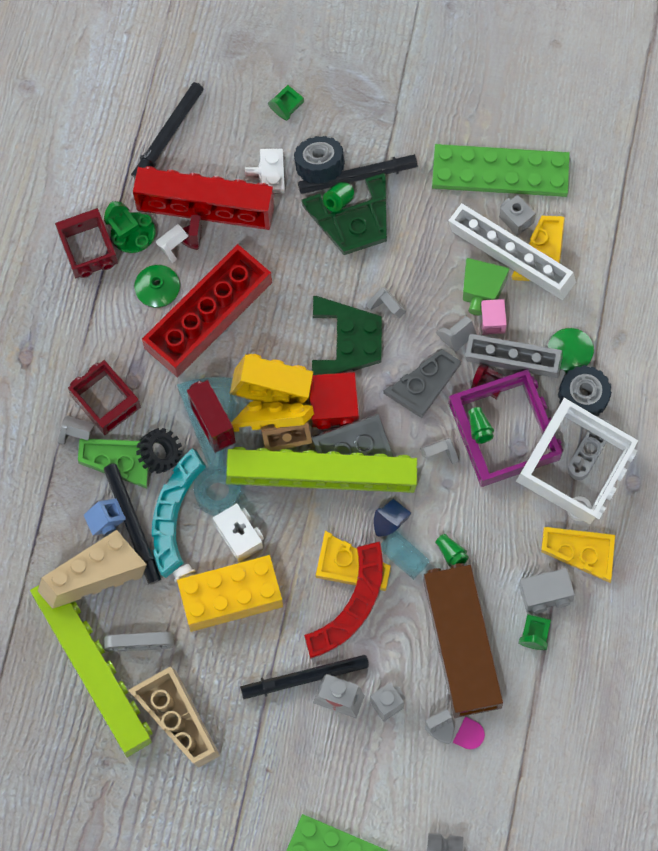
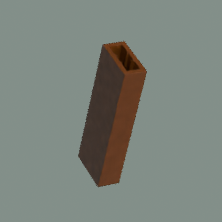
[423,563,503,718]

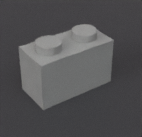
[519,568,575,614]

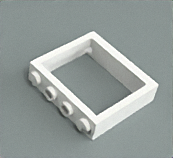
[516,398,638,524]

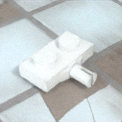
[245,149,285,193]

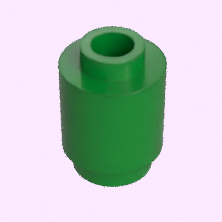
[323,182,354,212]

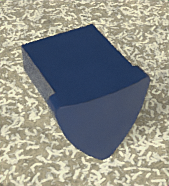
[374,498,411,537]

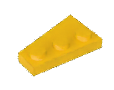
[511,215,565,281]
[231,400,314,432]
[541,527,615,583]
[316,530,391,591]

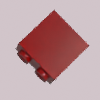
[310,372,359,429]

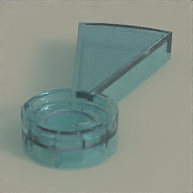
[177,377,242,516]

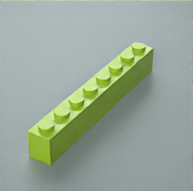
[226,447,417,493]
[30,585,153,758]

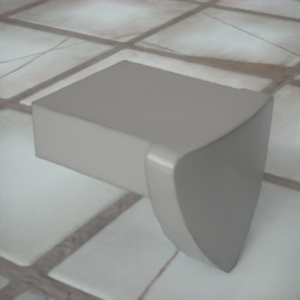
[367,287,406,318]
[436,316,476,352]
[58,416,94,444]
[420,438,459,464]
[425,709,454,744]

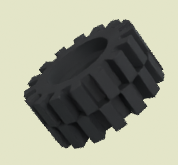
[136,428,182,474]

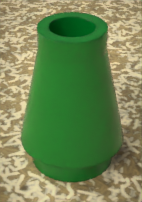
[468,407,494,444]
[435,534,469,567]

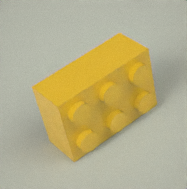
[230,354,313,404]

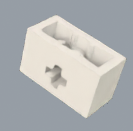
[213,503,264,563]

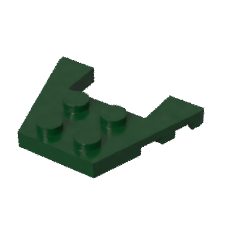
[301,173,387,255]
[312,296,382,375]

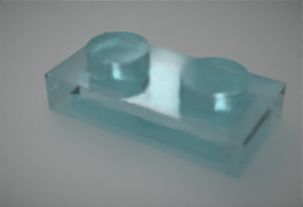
[381,531,430,580]

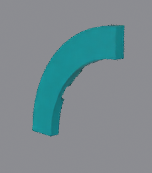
[152,448,206,578]

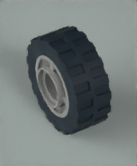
[294,136,345,184]
[558,365,612,417]

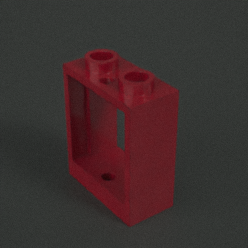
[55,208,118,279]
[68,360,141,436]
[187,380,236,453]

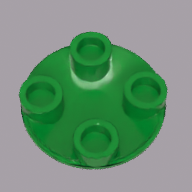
[110,212,156,253]
[548,328,594,373]

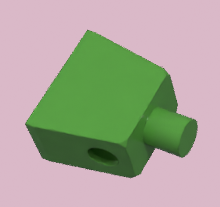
[463,258,509,316]

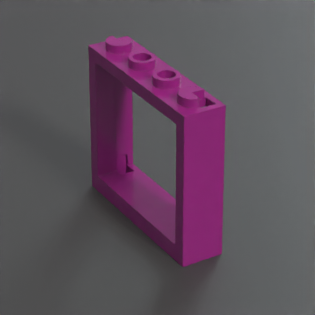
[448,369,563,487]

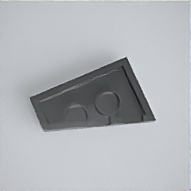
[383,349,461,418]
[312,414,394,457]

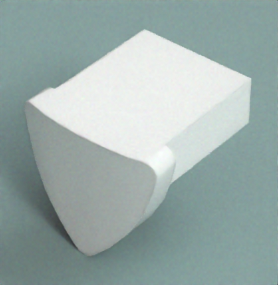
[156,224,188,263]

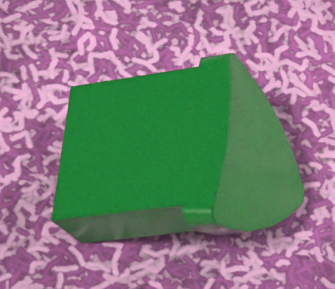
[268,85,304,121]
[104,201,140,240]
[518,614,551,650]

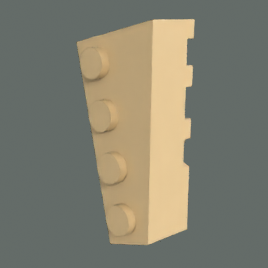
[38,530,147,609]
[128,666,220,768]

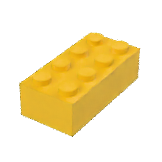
[177,555,283,632]

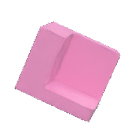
[481,299,506,335]

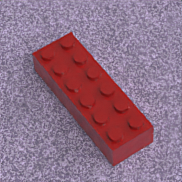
[133,166,274,230]
[142,244,272,378]

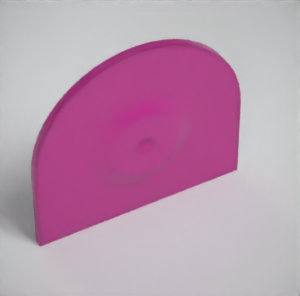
[453,717,485,749]

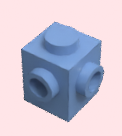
[84,499,126,536]

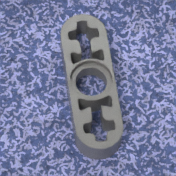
[568,418,612,480]
[104,632,174,652]

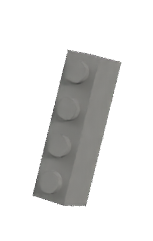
[465,334,563,378]

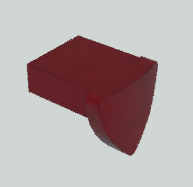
[181,215,202,250]
[471,364,505,400]

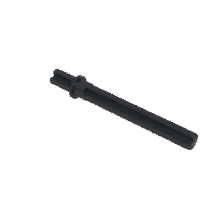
[131,82,204,179]
[298,154,418,194]
[104,464,162,585]
[240,655,369,700]

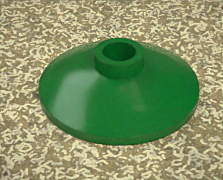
[134,265,180,308]

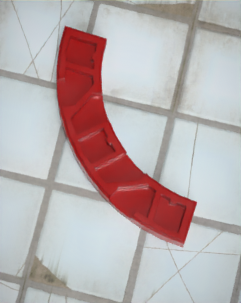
[304,541,383,659]

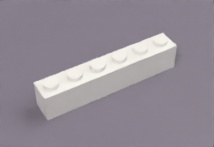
[448,203,576,301]

